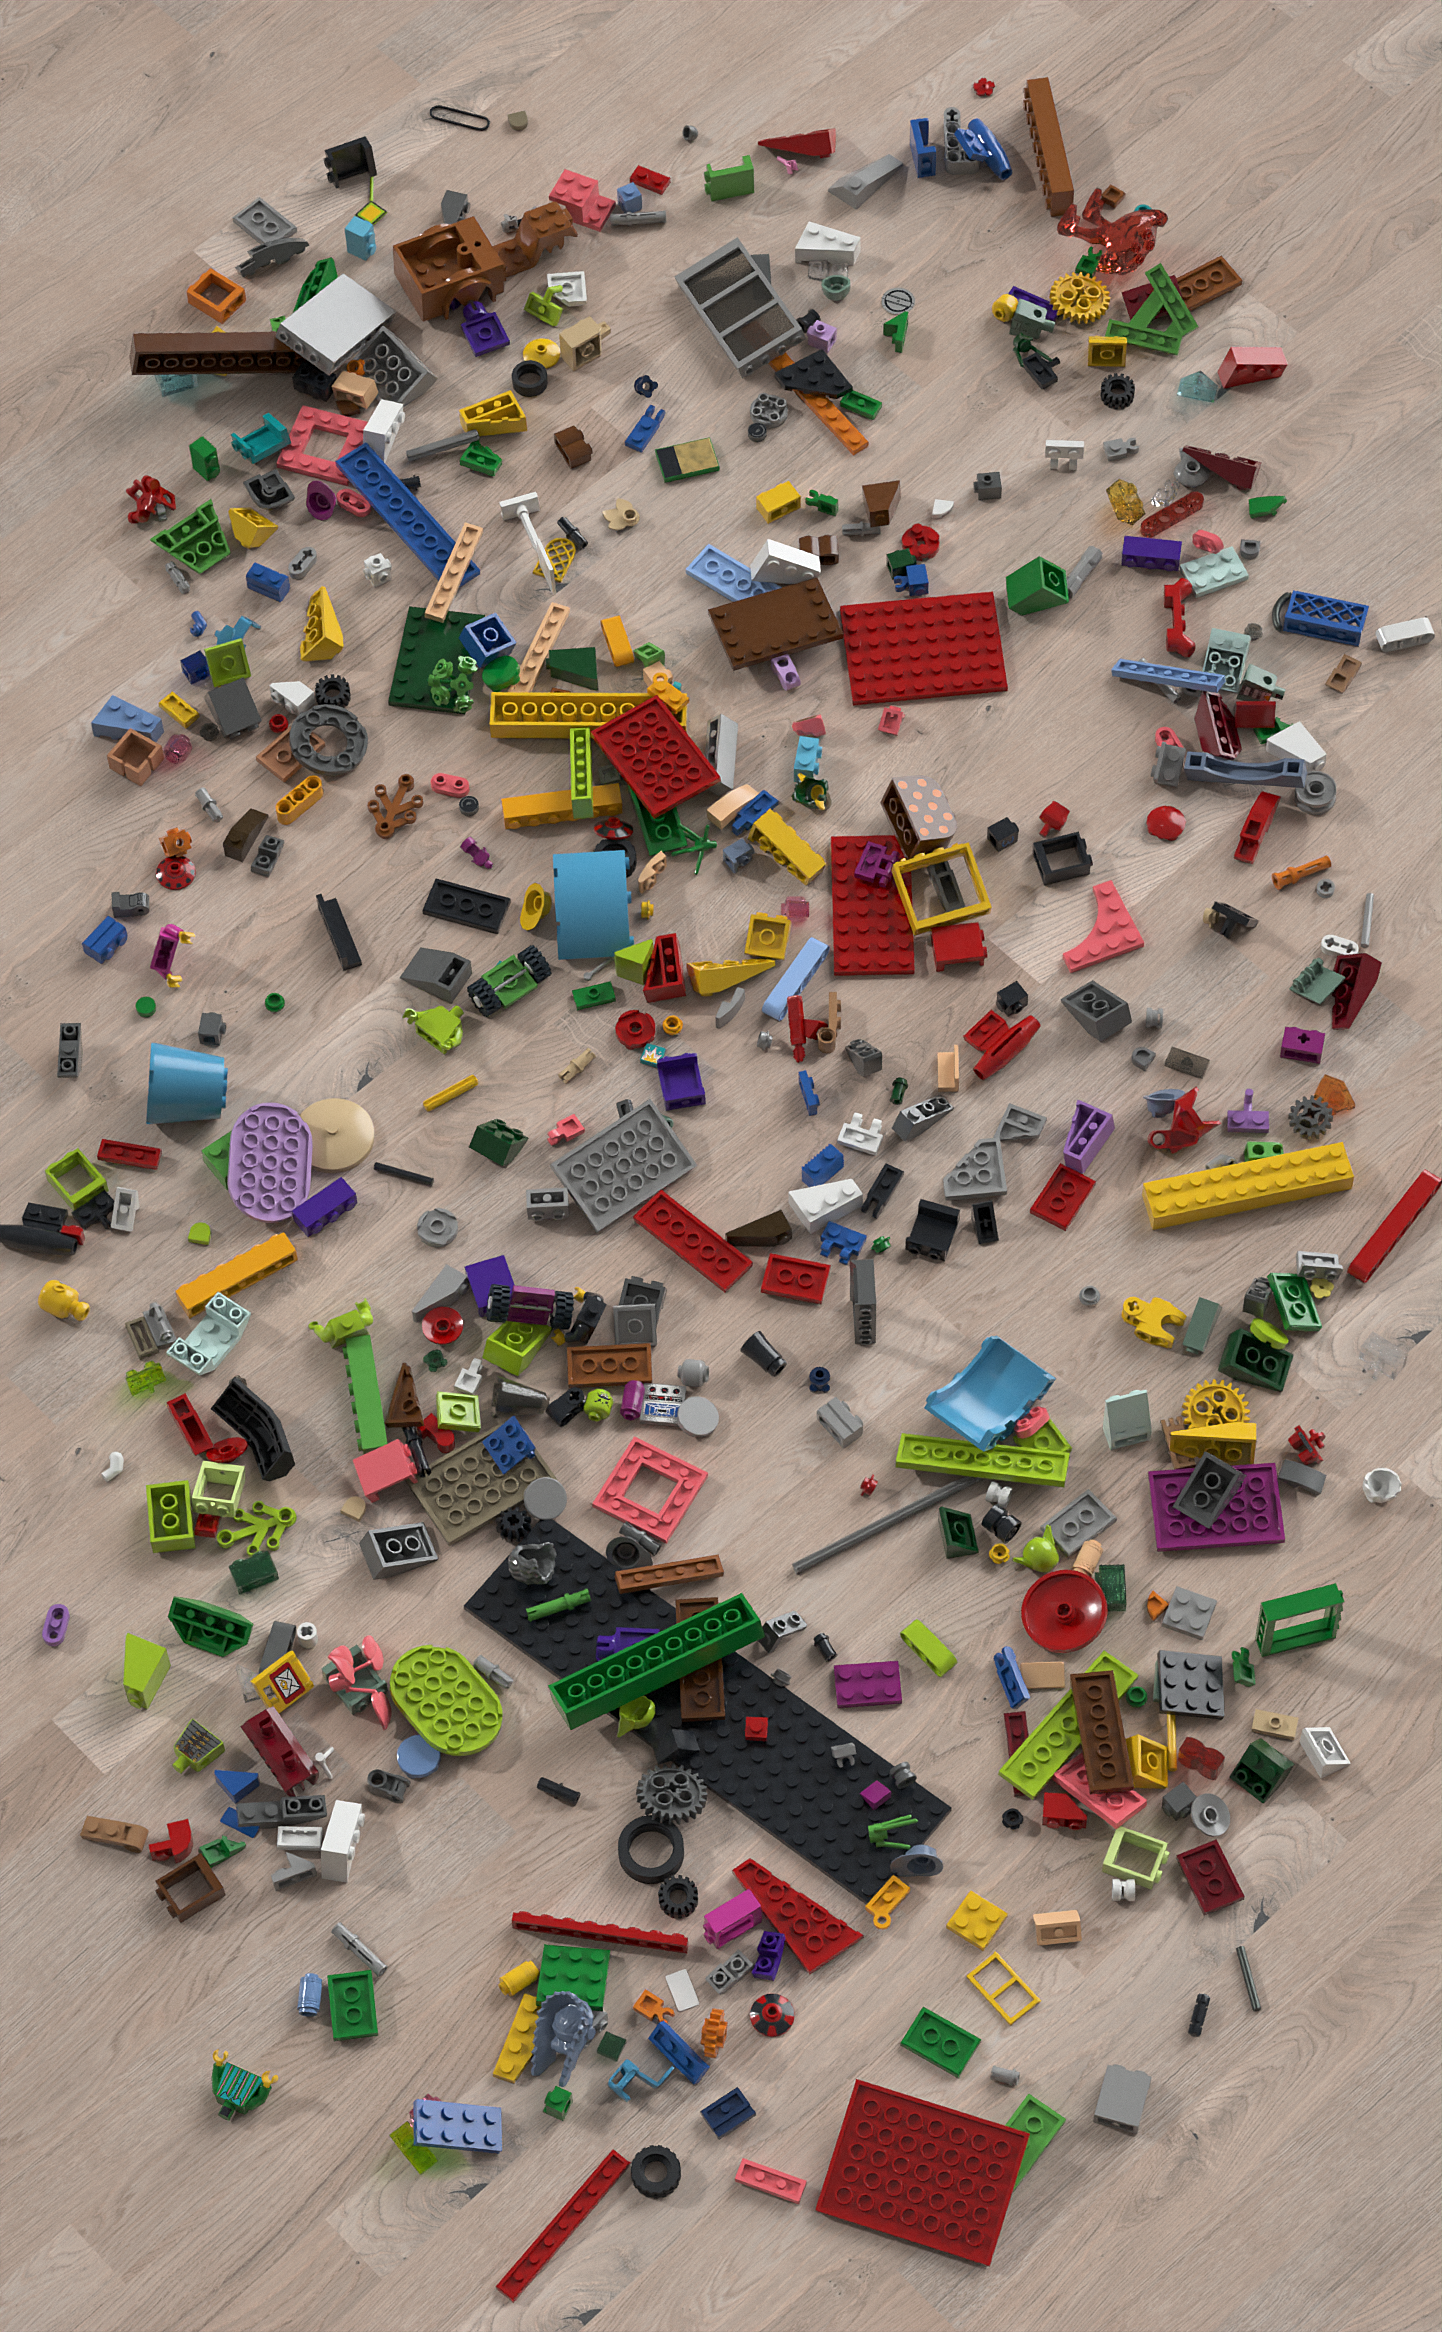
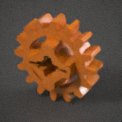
[701,2008,728,2058]

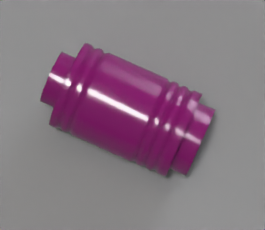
[620,1380,645,1421]

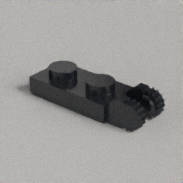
[861,1163,904,1219]

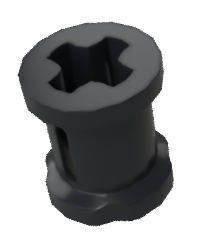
[796,309,821,333]

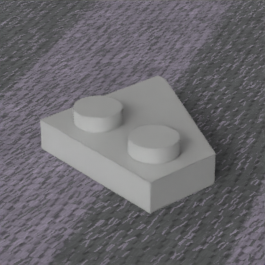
[994,1103,1047,1141]

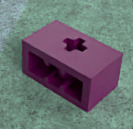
[1280,1026,1325,1064]

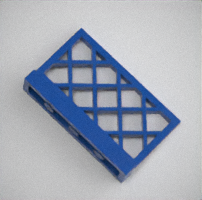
[1283,590,1369,647]

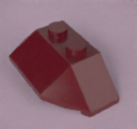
[1194,691,1242,760]

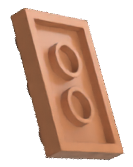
[256,725,326,783]

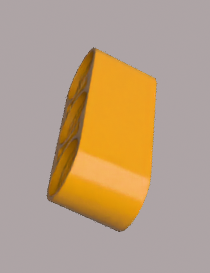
[600,615,634,667]
[275,775,323,825]

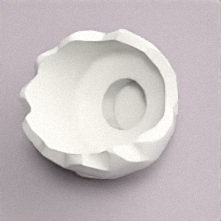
[1362,1468,1402,1503]

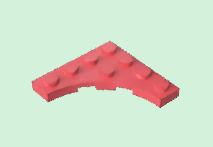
[1062,880,1144,973]

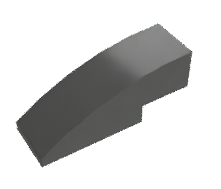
[926,860,965,913]

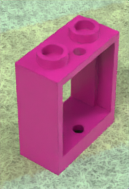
[703,1889,762,1949]

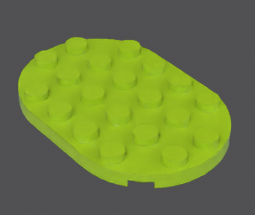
[389,1645,503,1756]

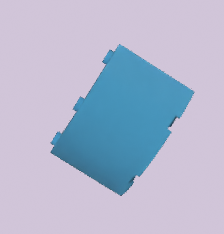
[553,850,634,960]
[924,1336,1056,1452]

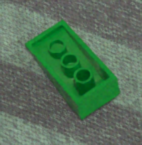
[628,785,688,856]

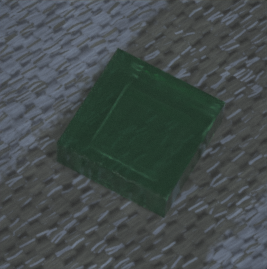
[597,2031,627,2062]

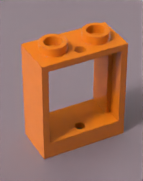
[186,268,246,324]

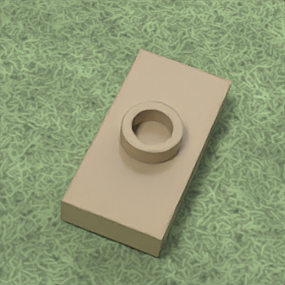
[1251,1709,1298,1740]

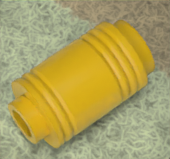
[498,1961,540,1997]

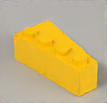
[747,809,826,886]

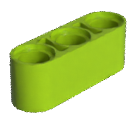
[900,1619,958,1677]

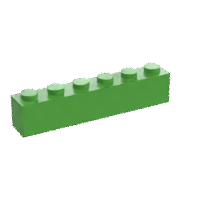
[342,1335,388,1454]

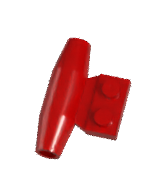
[963,1010,1041,1080]

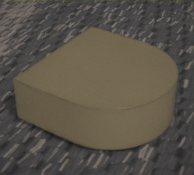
[507,111,528,131]

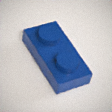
[798,1070,820,1116]

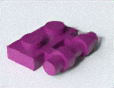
[854,841,900,887]

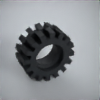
[1100,373,1135,410]
[315,674,351,708]
[658,1875,698,1919]

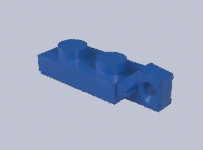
[731,790,779,836]

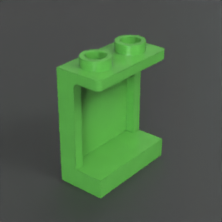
[704,155,754,202]

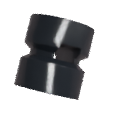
[981,1504,1022,1544]

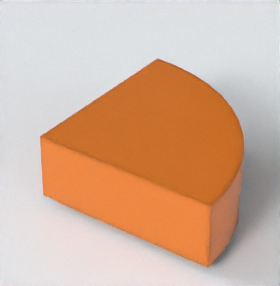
[1147,1591,1169,1621]

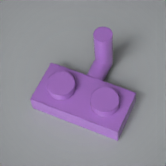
[1227,1089,1269,1133]

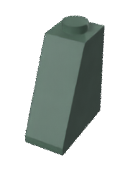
[1183,1297,1222,1355]

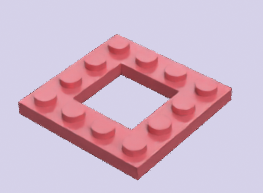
[276,405,368,486]
[592,1436,708,1544]

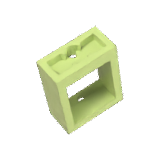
[192,1461,245,1518]
[1102,1826,1170,1890]

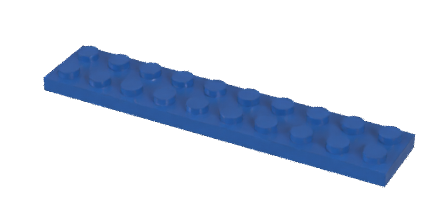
[335,443,480,587]

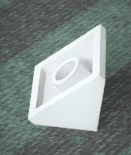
[1300,1727,1351,1778]

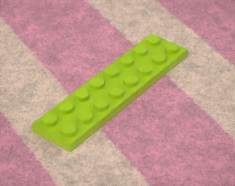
[895,1433,1070,1487]
[998,1650,1139,1800]

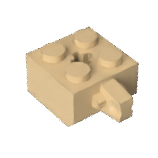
[559,316,611,371]

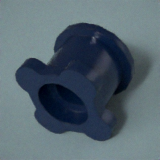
[634,375,658,398]
[809,1367,830,1393]

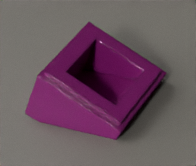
[860,1781,891,1810]

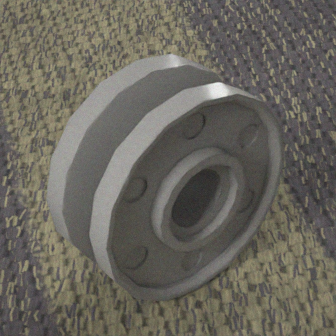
[1295,771,1336,815]

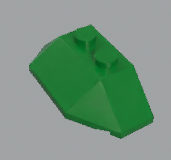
[293,257,338,313]
[168,1596,254,1657]

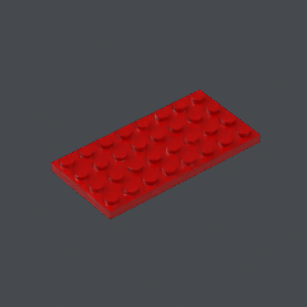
[831,835,915,976]

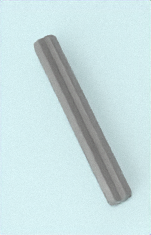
[406,430,479,462]

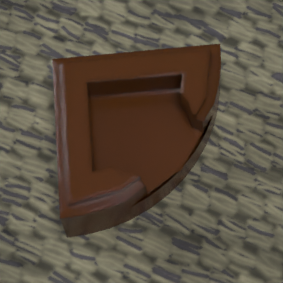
[335,400,360,417]

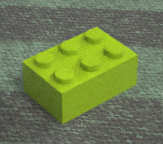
[146,1480,196,1553]

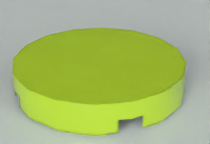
[1249,1318,1289,1349]

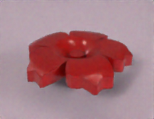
[973,78,995,96]

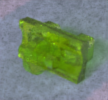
[125,1361,166,1396]

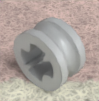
[1316,879,1335,898]

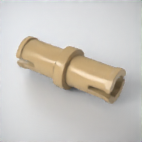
[558,1048,596,1084]

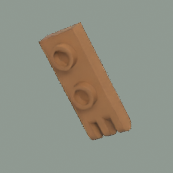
[1160,1416,1196,1469]

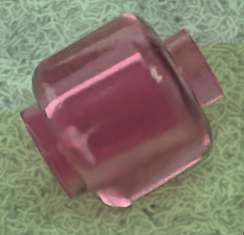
[163,734,192,764]
[781,896,809,922]

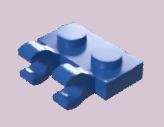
[820,1221,867,1265]

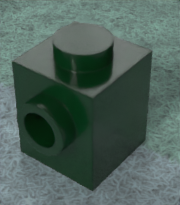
[886,548,917,580]

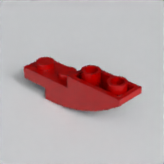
[1234,791,1281,864]

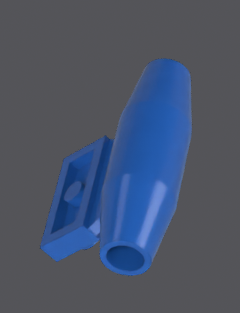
[954,118,1013,180]

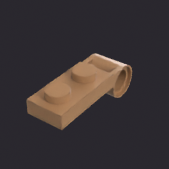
[818,992,841,1054]
[80,1816,149,1853]

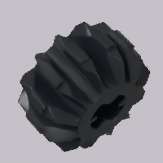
[496,1506,532,1543]

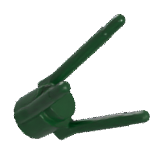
[1013,332,1053,368]

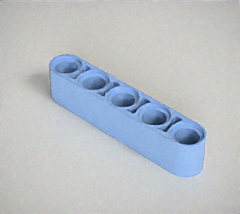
[762,937,830,1021]

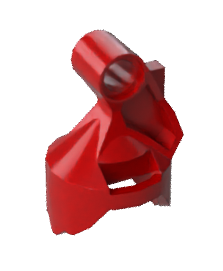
[1148,1086,1221,1154]

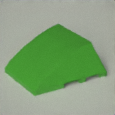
[150,499,231,574]

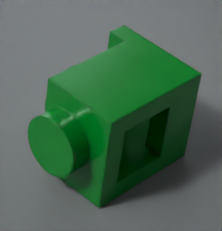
[543,2086,573,2121]

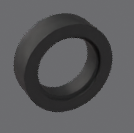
[618,1815,684,1884]

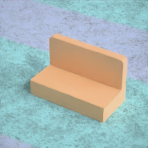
[937,1045,959,1092]
[1033,1910,1082,1946]

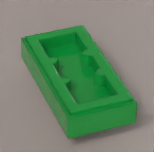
[572,981,616,1010]

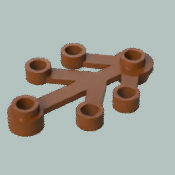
[367,774,424,839]

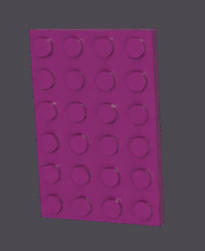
[1148,1463,1285,1552]

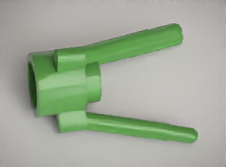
[868,1815,918,1849]

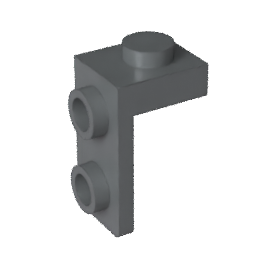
[758,1611,807,1654]

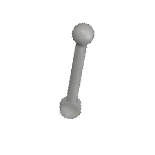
[584,957,615,981]

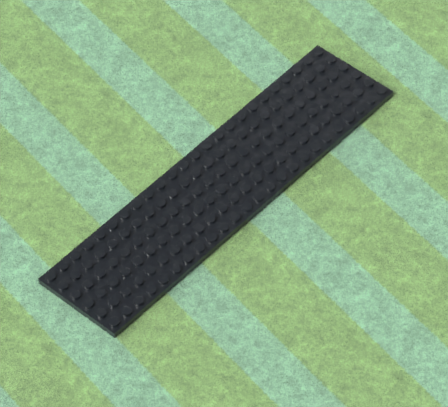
[464,1519,952,1905]

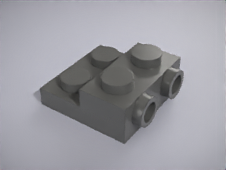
[618,1276,667,1329]

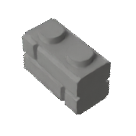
[817,1397,863,1448]

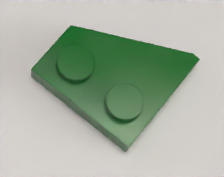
[460,439,502,476]

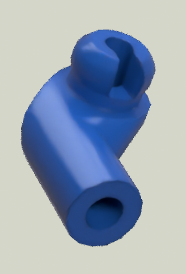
[190,611,207,637]

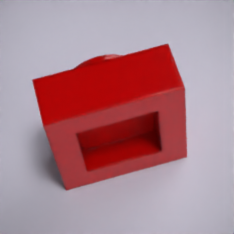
[61,1225,85,1245]
[745,1717,768,1741]

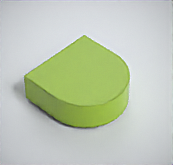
[188,1222,211,1245]

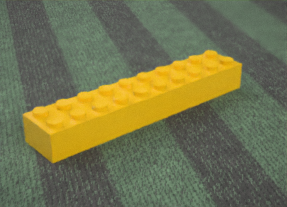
[490,692,687,739]
[1142,1142,1354,1230]

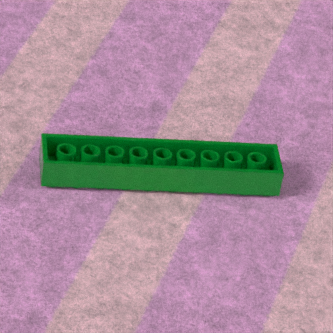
[548,1593,765,1731]

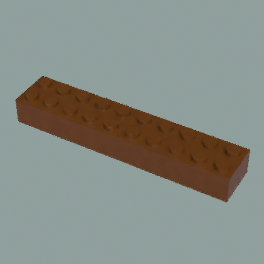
[129,331,315,375]

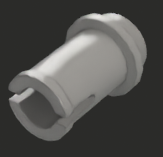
[990,2066,1020,2086]

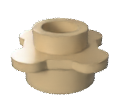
[1203,905,1220,929]

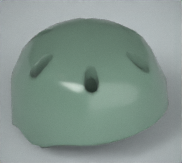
[821,275,851,301]

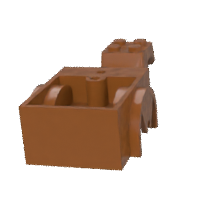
[393,202,578,322]

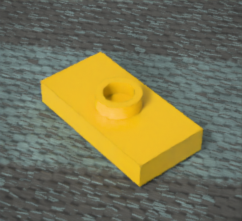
[158,691,200,729]

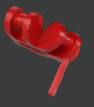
[126,475,176,524]

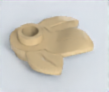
[602,498,640,530]

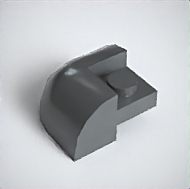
[243,469,295,510]

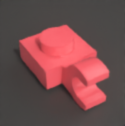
[547,1114,585,1146]

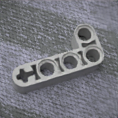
[943,107,980,175]

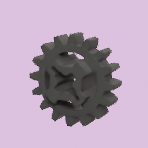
[1288,1095,1333,1140]

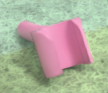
[777,156,798,174]

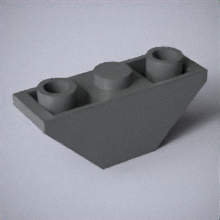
[57,1023,83,1078]
[845,1039,882,1077]
[1242,1277,1272,1318]

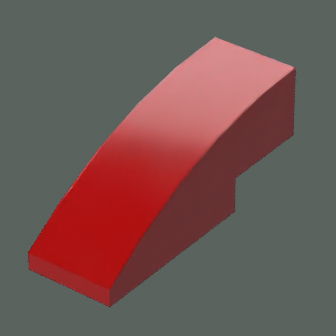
[166,1393,214,1456]

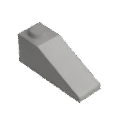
[412,1264,469,1323]

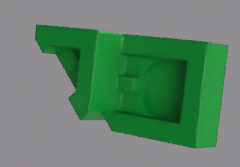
[1248,496,1287,519]
[1253,717,1293,744]
[198,1835,246,1868]

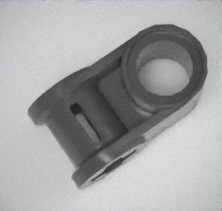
[367,1769,411,1804]

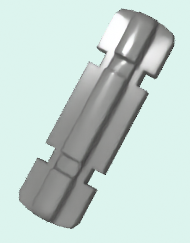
[165,561,190,594]

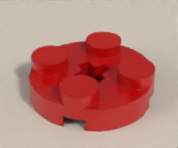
[902,523,940,561]
[615,1010,656,1050]

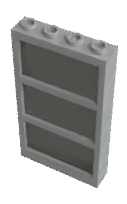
[675,237,806,378]

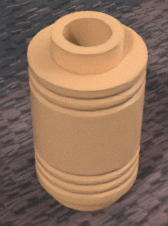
[1072,1540,1103,1577]

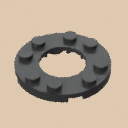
[289,705,368,776]

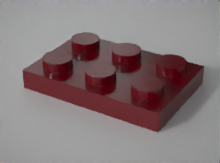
[1121,275,1184,321]
[1176,1839,1245,1916]

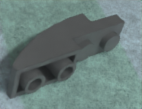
[235,238,309,277]
[236,1795,327,1829]

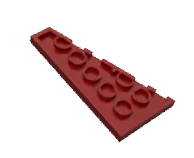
[732,1858,864,1975]

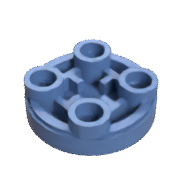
[397,1735,441,1779]

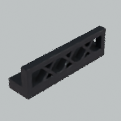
[316,894,362,971]

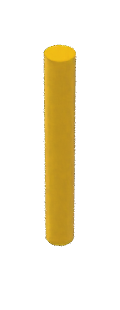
[1167,1714,1177,1772]

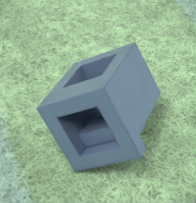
[723,838,755,874]

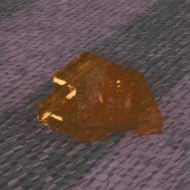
[1314,1074,1356,1116]

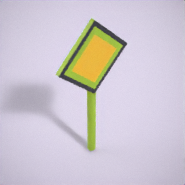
[355,177,388,225]

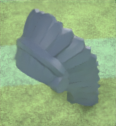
[531,1991,596,2087]

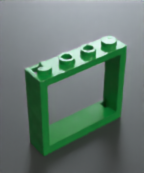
[1255,1583,1345,1657]

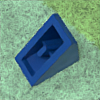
[214,1770,260,1804]

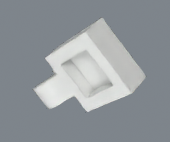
[454,1358,483,1395]

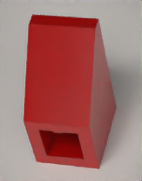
[1042,1792,1087,1830]

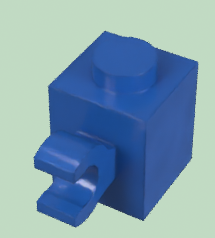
[894,564,929,596]

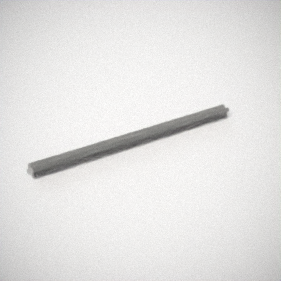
[792,1476,983,1574]

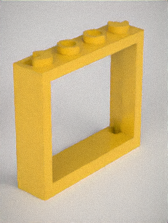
[891,842,992,936]

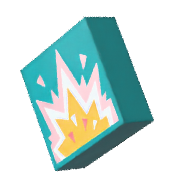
[640,1043,666,1068]

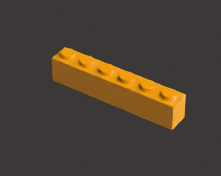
[501,783,623,829]
[175,1232,298,1319]

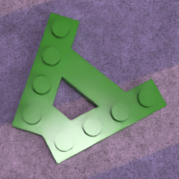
[1105,263,1199,356]

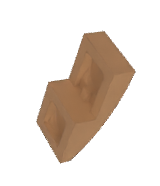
[1325,654,1362,694]

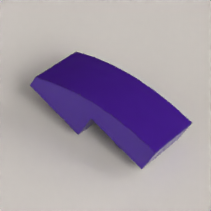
[752,1931,785,1981]

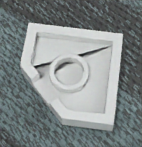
[547,271,587,307]

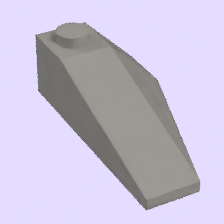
[828,154,903,210]

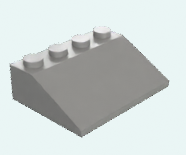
[346,326,438,407]

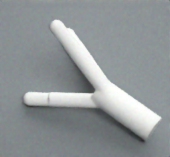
[312,1747,334,1779]

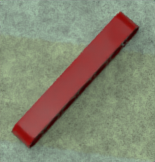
[1347,1169,1442,1284]

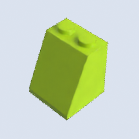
[123,1633,171,1710]

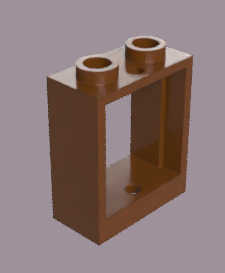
[155,1853,226,1923]

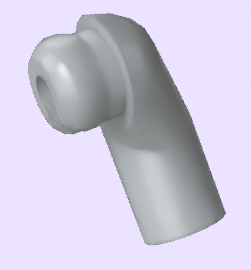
[1205,1154,1237,1170]

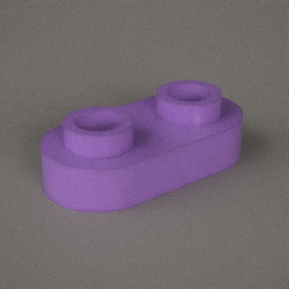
[42,1604,70,1646]

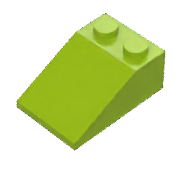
[482,1321,553,1376]

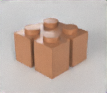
[107,728,164,786]

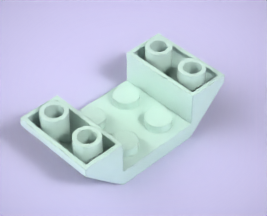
[166,1292,251,1376]

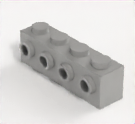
[705,714,738,796]

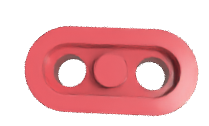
[336,489,371,517]
[1192,530,1224,554]
[1155,727,1184,748]
[431,773,470,798]
[1014,1406,1050,1439]

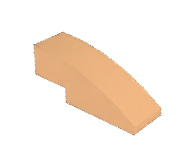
[707,784,759,830]

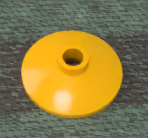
[523,338,560,369]

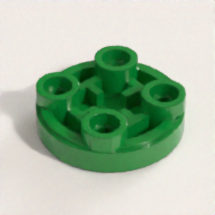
[482,656,520,692]

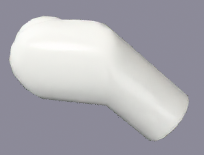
[101,1452,124,1482]

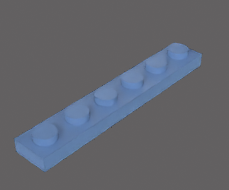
[1111,659,1226,693]

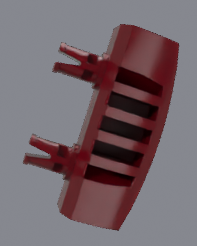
[240,1706,319,1797]

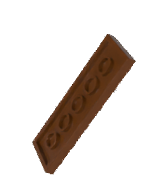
[675,1597,725,1722]
[1069,1670,1134,1795]

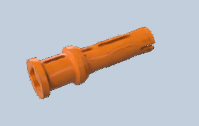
[1271,855,1331,890]

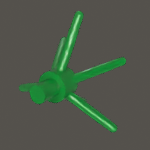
[671,823,717,875]

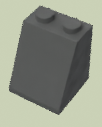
[204,677,262,739]

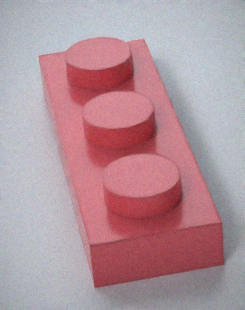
[735,2158,807,2204]

